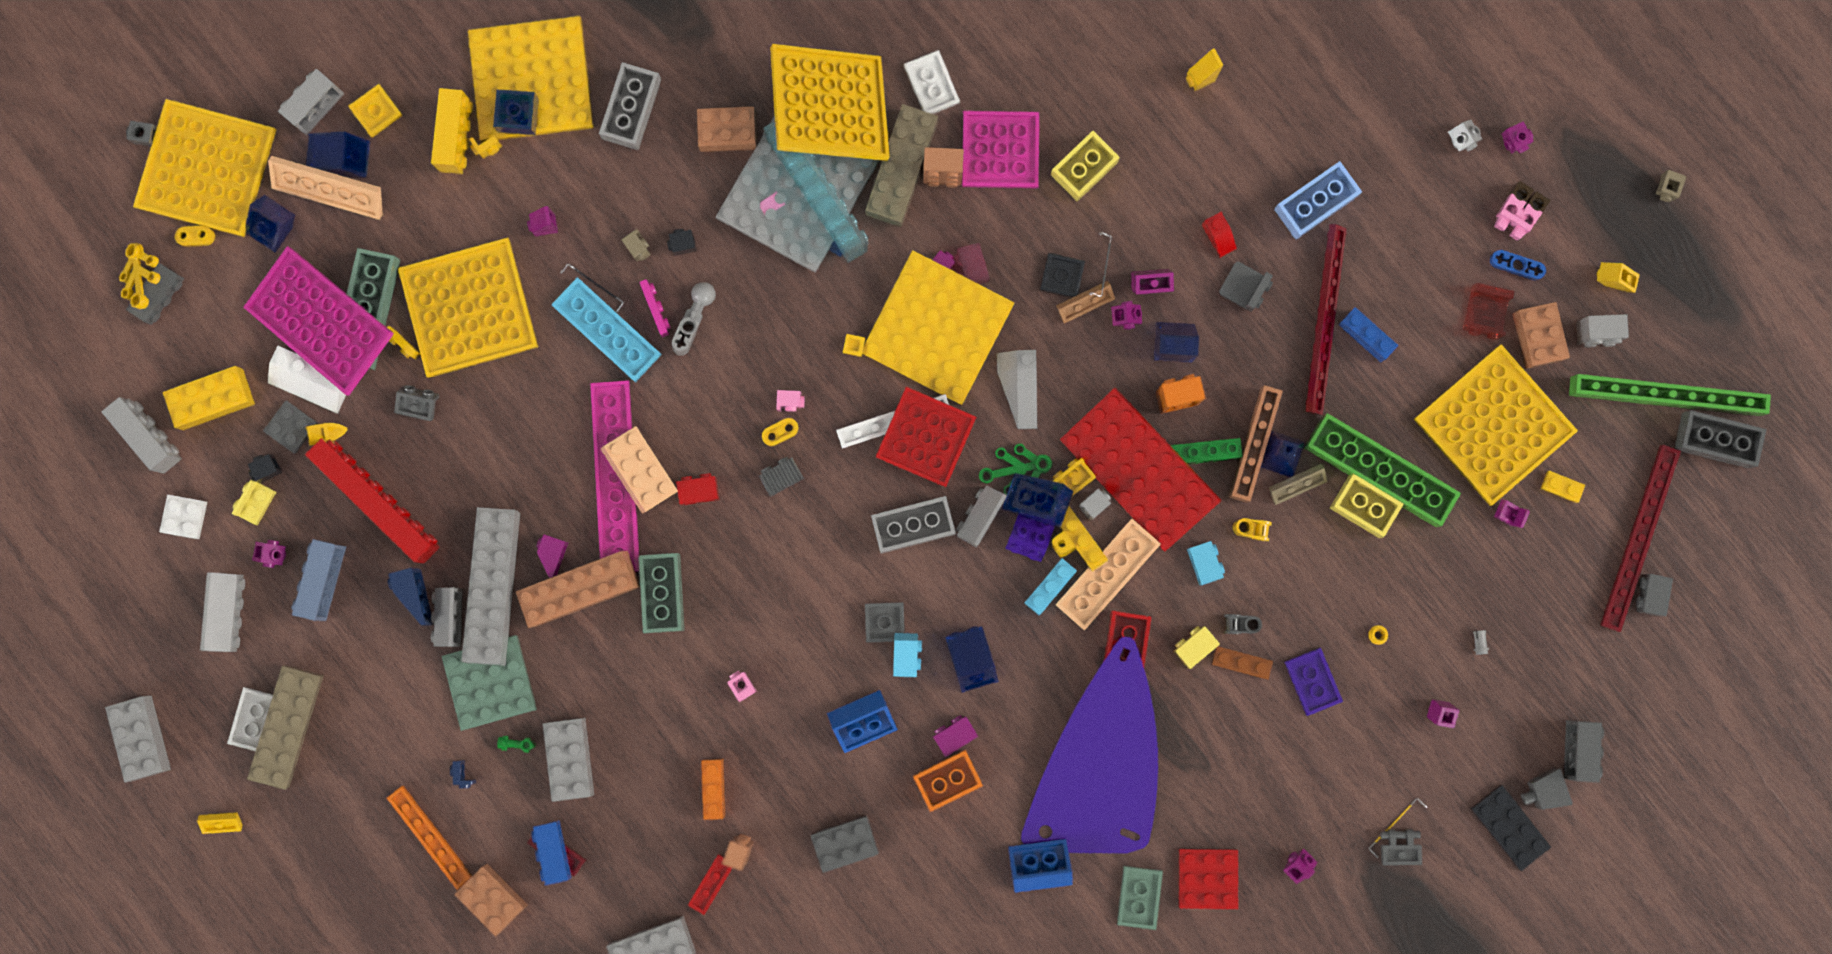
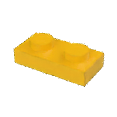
[387,326,420,359]
[1541,471,1585,503]
[197,813,243,834]

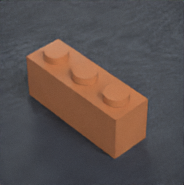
[723,834,754,870]

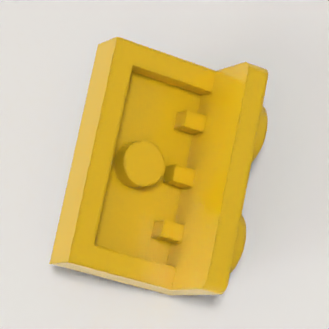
[1052,458,1096,502]

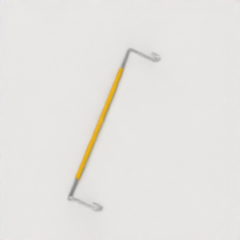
[1369,798,1427,858]

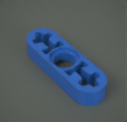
[1490,250,1546,280]

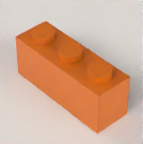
[702,759,725,820]

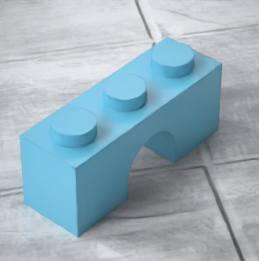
[1024,559,1077,616]

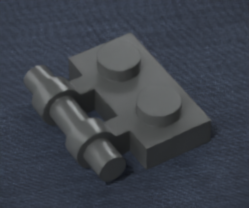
[1380,829,1422,865]

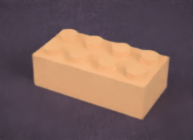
[601,426,678,514]

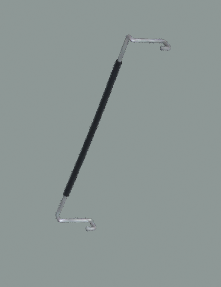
[560,264,624,312]

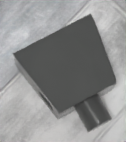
[1521,768,1573,810]

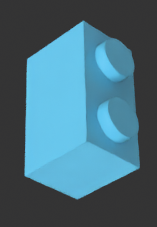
[1187,541,1225,586]
[893,633,922,677]

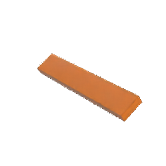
[387,786,473,890]

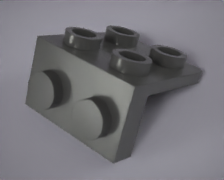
[1219,262,1273,312]

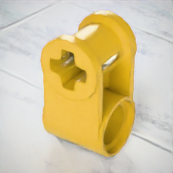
[1232,518,1272,542]

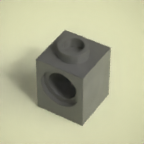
[126,121,157,146]

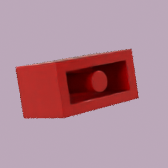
[676,473,719,506]

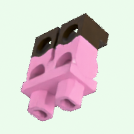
[1494,181,1551,241]

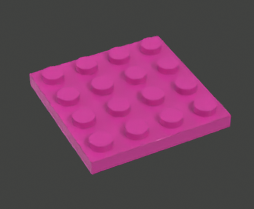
[962,111,1039,188]

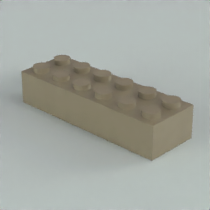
[865,104,938,227]
[247,665,324,790]

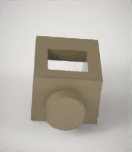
[1656,170,1687,202]
[622,229,650,261]

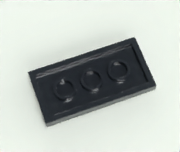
[1470,785,1551,871]

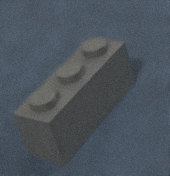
[126,263,184,325]

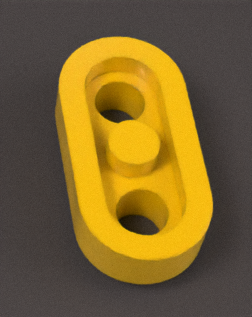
[175,226,215,247]
[762,418,799,446]

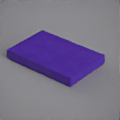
[1284,648,1343,716]

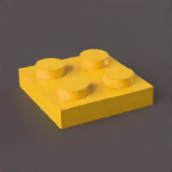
[348,84,403,137]

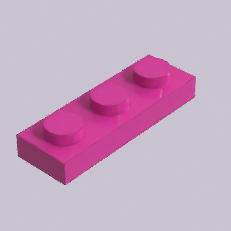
[639,279,671,337]

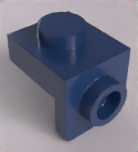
[450,760,476,788]

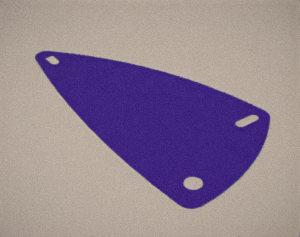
[1021,637,1158,854]

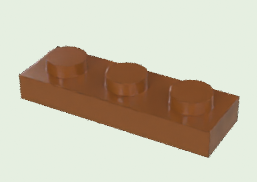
[1211,646,1273,680]

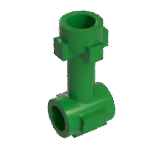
[497,736,536,753]

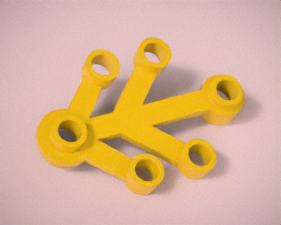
[119,243,160,309]

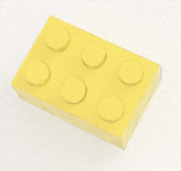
[1051,131,1120,201]
[1330,474,1404,538]

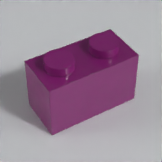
[1131,269,1174,295]
[933,715,978,757]

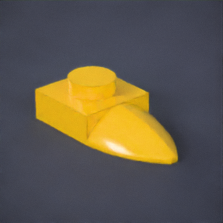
[306,423,348,445]

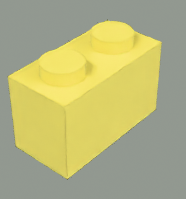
[1173,626,1220,669]

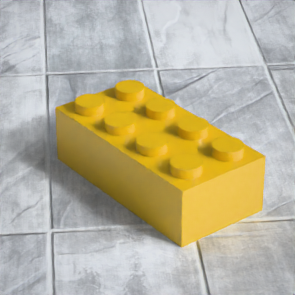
[431,88,473,174]
[163,366,255,430]

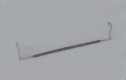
[1089,232,1112,297]

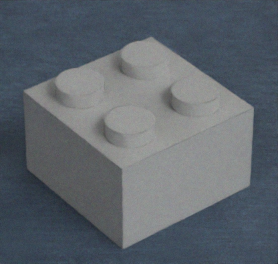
[1576,315,1629,348]

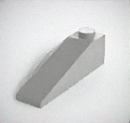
[997,350,1037,429]

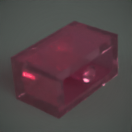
[954,243,990,285]

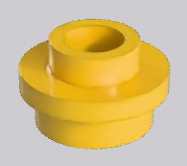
[1368,625,1388,645]

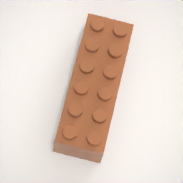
[516,551,640,628]

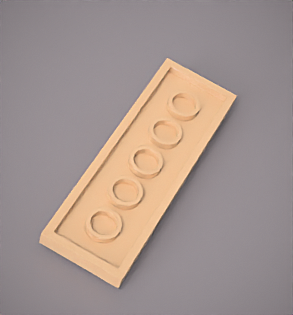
[268,156,382,220]
[1055,519,1160,631]

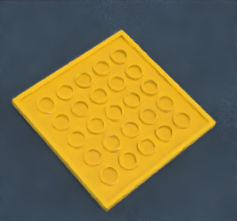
[468,16,594,142]
[770,44,890,161]
[133,99,276,237]
[398,238,538,378]
[862,250,1015,405]
[1414,344,1578,506]

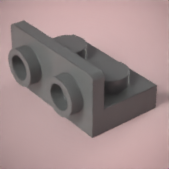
[394,385,439,421]

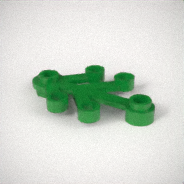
[979,444,1052,497]

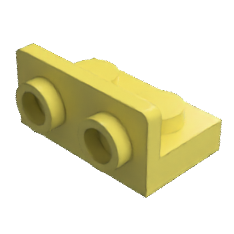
[232,480,276,525]

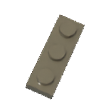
[1269,464,1328,505]

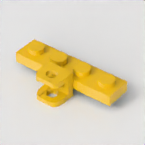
[1048,498,1108,572]

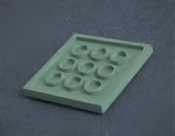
[442,635,537,731]

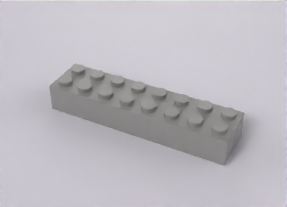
[461,507,520,666]

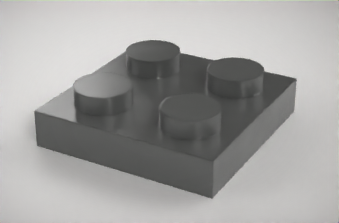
[263,400,318,454]
[865,602,905,642]

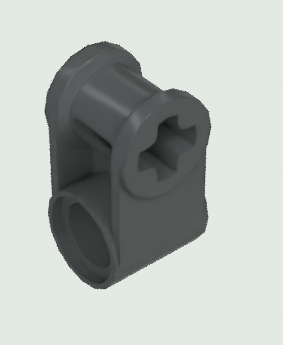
[1224,614,1262,634]

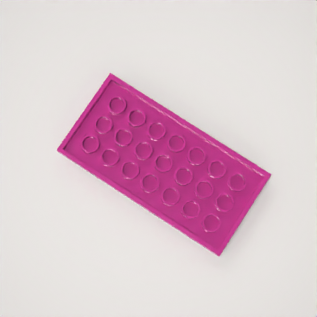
[243,246,394,396]

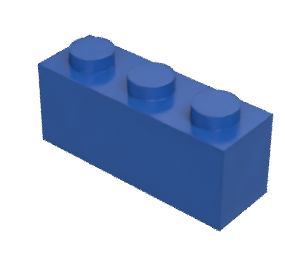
[1338,307,1398,363]
[531,820,572,885]

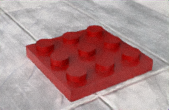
[1179,849,1238,909]

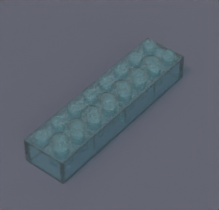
[764,121,869,263]

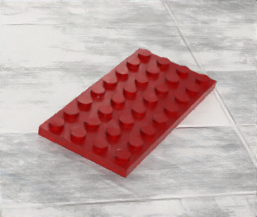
[1060,387,1222,552]

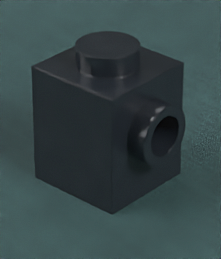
[667,229,697,256]
[248,454,283,483]

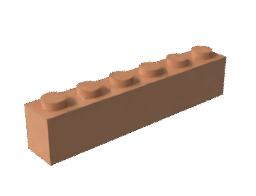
[1229,385,1283,503]

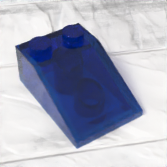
[1002,473,1074,527]

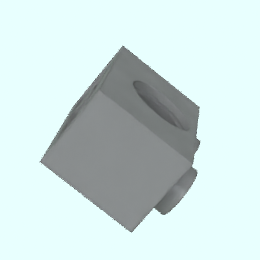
[1078,489,1111,521]

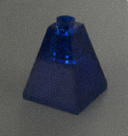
[1261,430,1305,478]

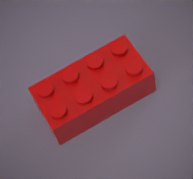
[1104,611,1151,667]

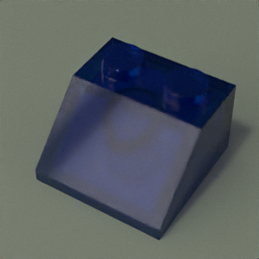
[246,195,295,252]

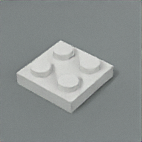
[159,495,207,539]

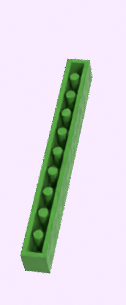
[1569,374,1771,416]

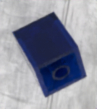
[306,131,370,178]
[1154,322,1199,362]
[945,626,999,693]

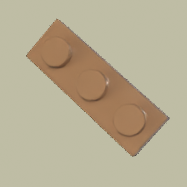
[1056,281,1115,324]

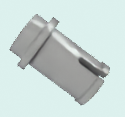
[1473,631,1489,655]

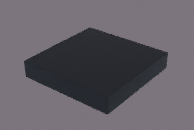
[1040,253,1085,298]

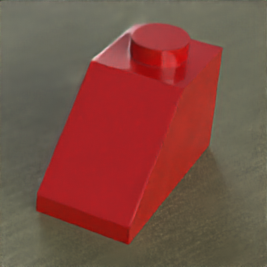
[1202,212,1237,258]

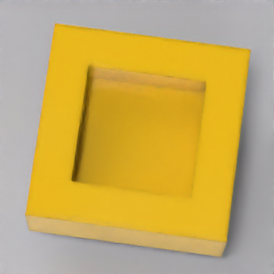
[843,334,865,357]

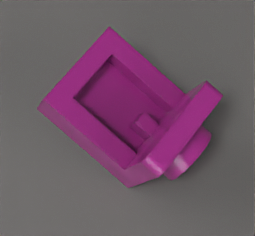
[1494,499,1530,528]

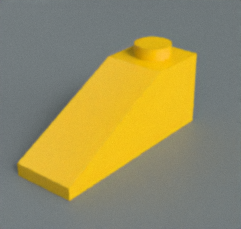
[1186,48,1223,91]

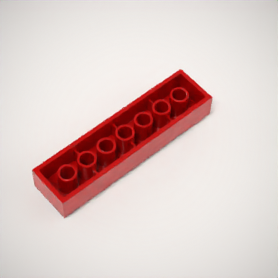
[305,438,440,564]

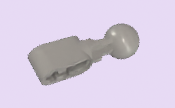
[672,282,716,356]

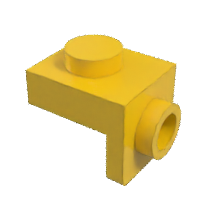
[469,136,502,159]

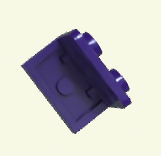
[1005,508,1056,562]

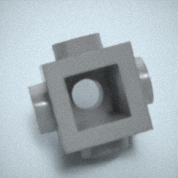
[1448,120,1482,152]

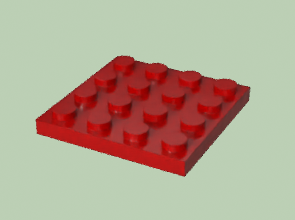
[875,386,976,487]

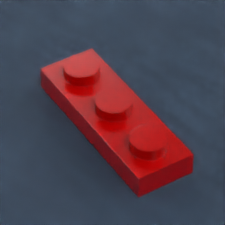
[688,854,733,915]

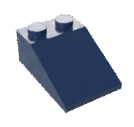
[388,568,434,626]

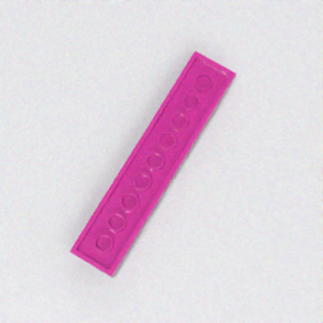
[590,381,640,572]

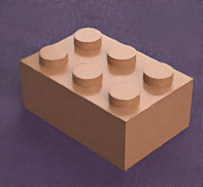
[697,107,757,152]
[924,147,963,188]
[1512,302,1570,369]
[454,864,528,937]

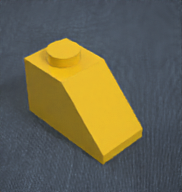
[1597,262,1639,293]

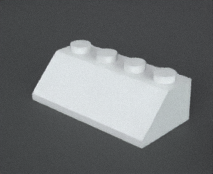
[268,346,346,413]

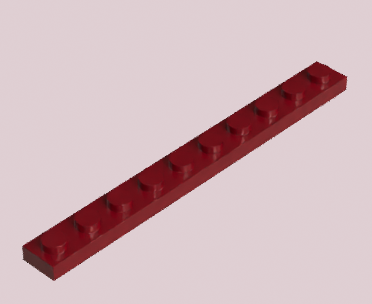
[1305,224,1347,415]
[1600,445,1681,632]

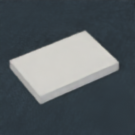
[904,50,960,114]
[227,687,273,751]

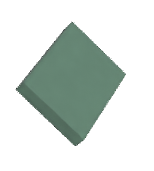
[1117,866,1163,930]

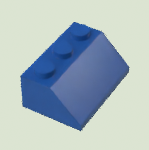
[827,690,898,753]
[1008,839,1073,893]

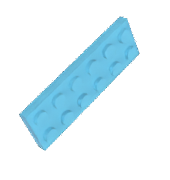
[552,277,661,382]

